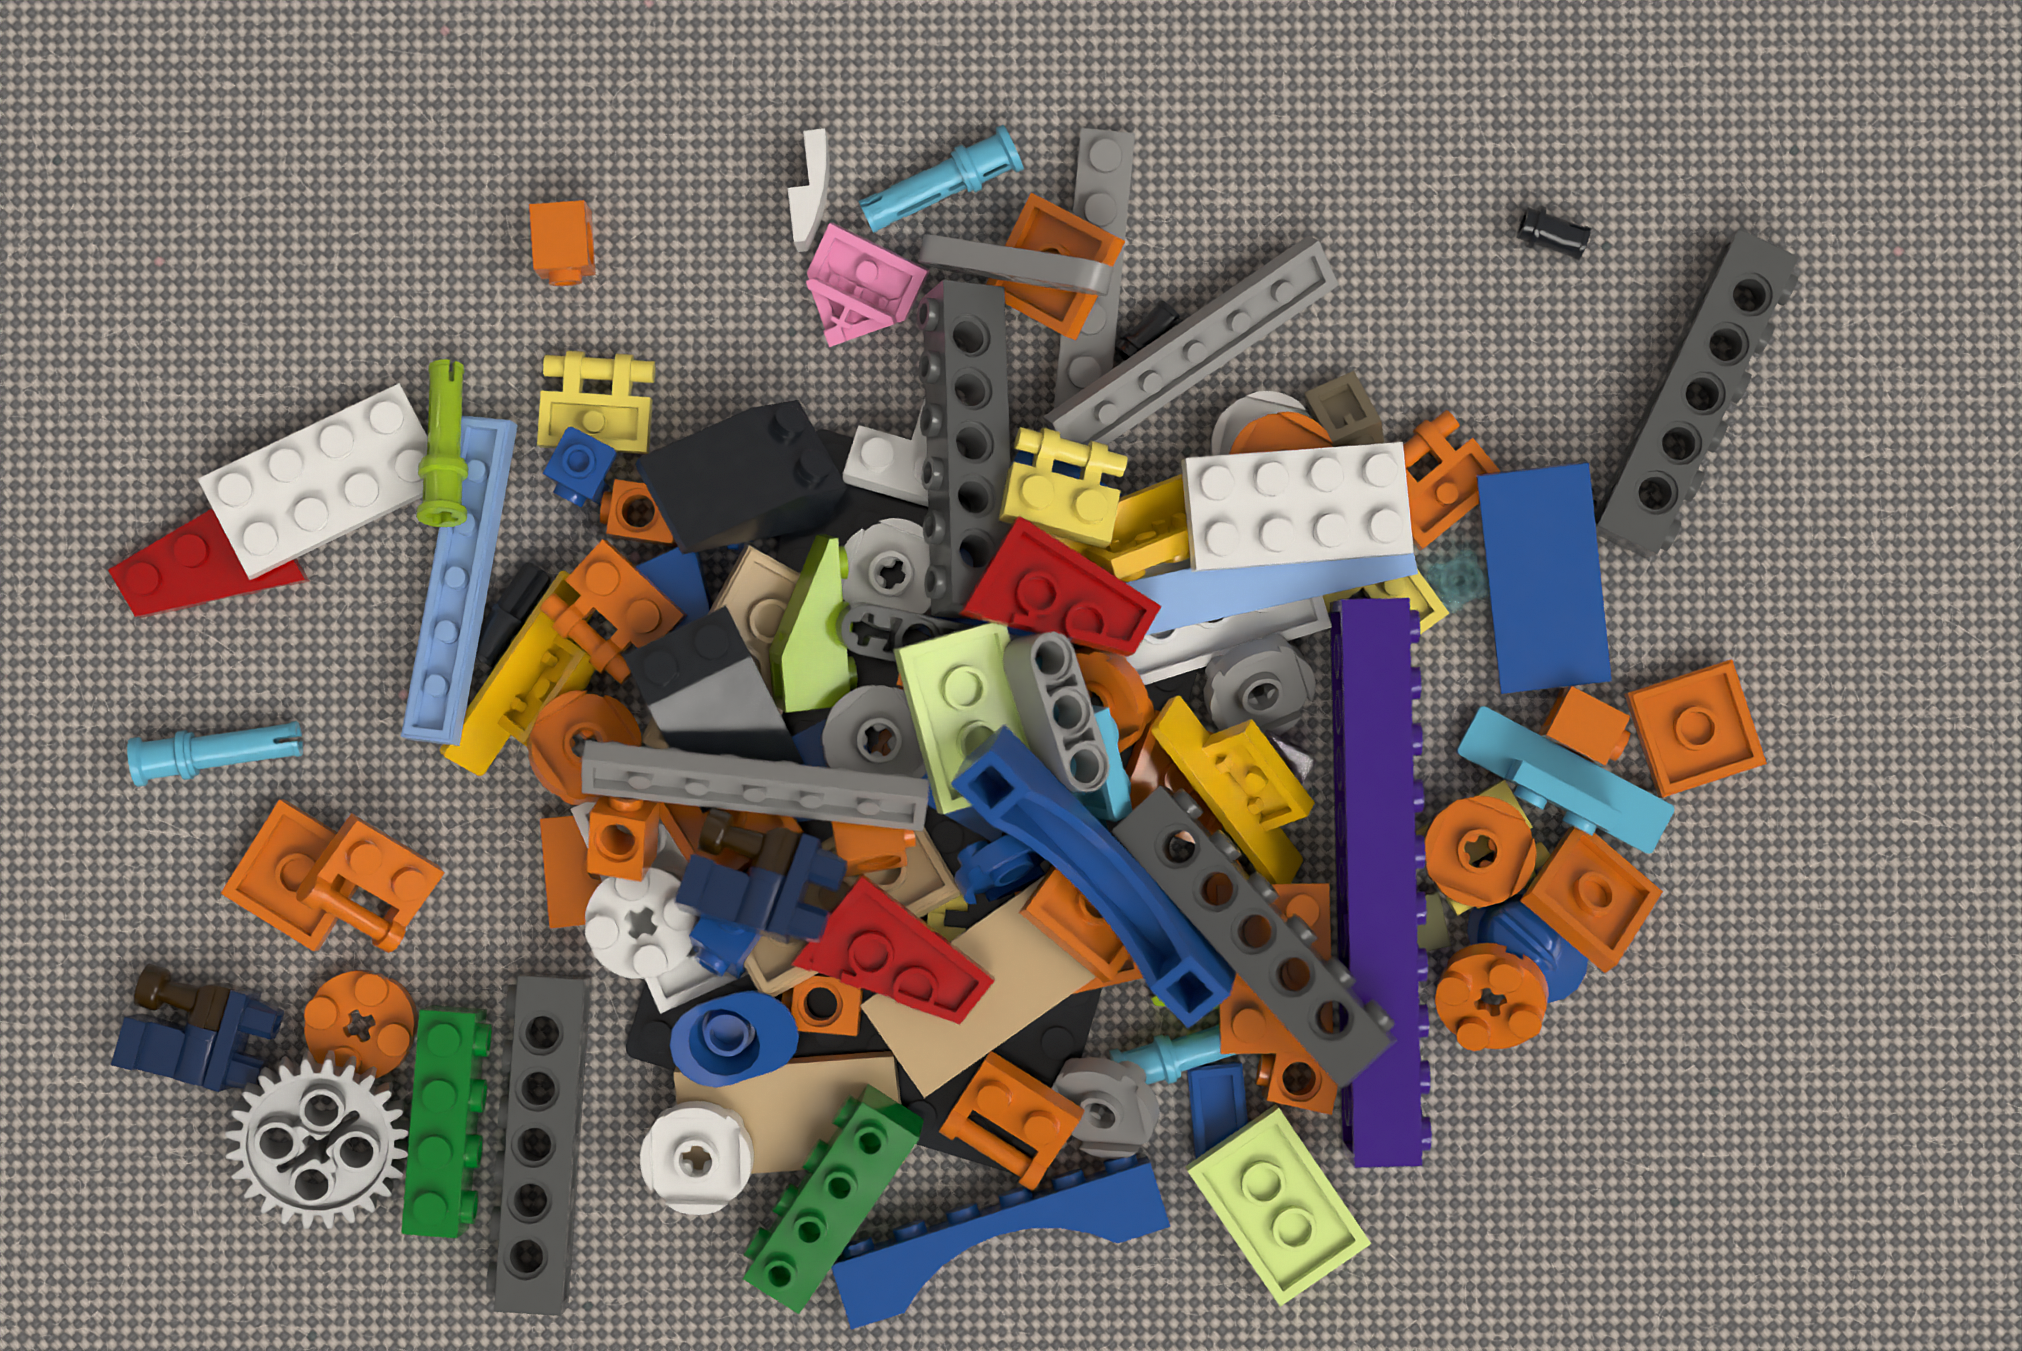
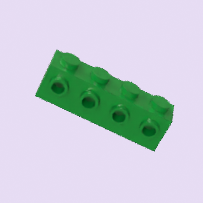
[401,1005,492,1238]
[742,1084,924,1314]

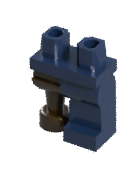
[674,807,848,944]
[111,963,284,1092]

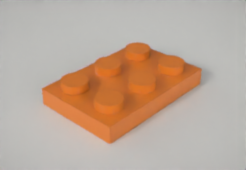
[1216,883,1333,1054]

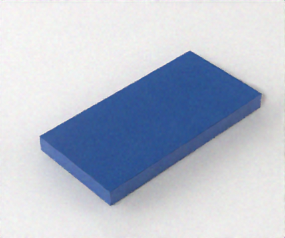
[1476,461,1612,694]

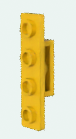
[1049,474,1190,582]
[440,570,596,776]
[1151,695,1315,884]

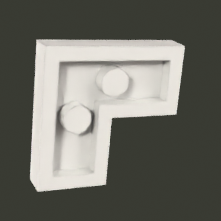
[843,398,968,507]

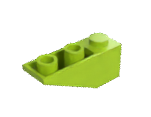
[769,534,857,713]

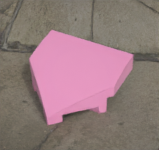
[806,223,930,347]

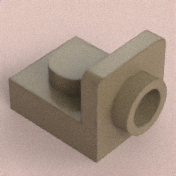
[1304,371,1384,447]

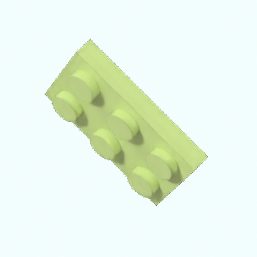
[893,622,1030,814]
[1185,1104,1371,1307]

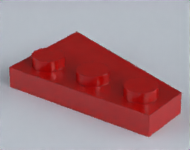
[108,508,310,618]
[959,516,1162,657]
[791,873,995,1025]

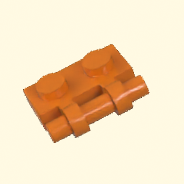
[1403,410,1501,551]
[540,539,687,685]

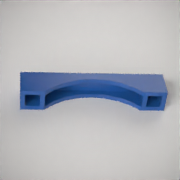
[951,724,1236,1028]
[831,1154,1171,1330]

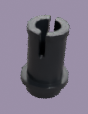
[1517,206,1591,261]
[1115,300,1183,361]

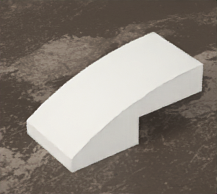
[788,128,830,252]

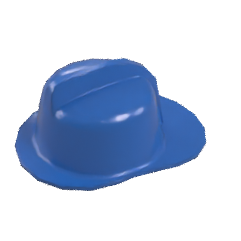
[1467,888,1588,1003]
[670,991,799,1088]

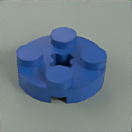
[954,833,1046,904]

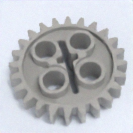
[225,1050,410,1229]

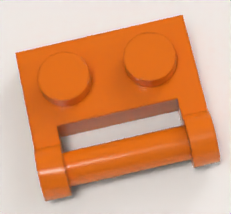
[296,813,445,953]
[938,1051,1085,1191]

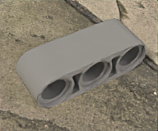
[1003,632,1110,793]

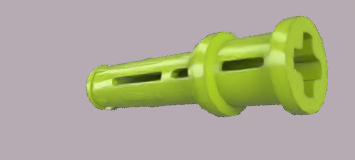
[416,359,469,527]

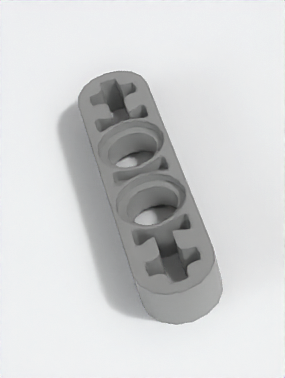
[918,234,1113,296]

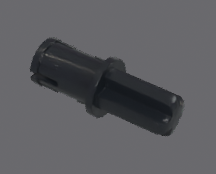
[476,562,551,667]

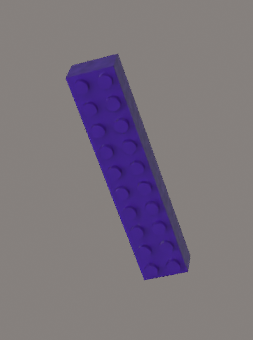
[1330,598,1432,1168]

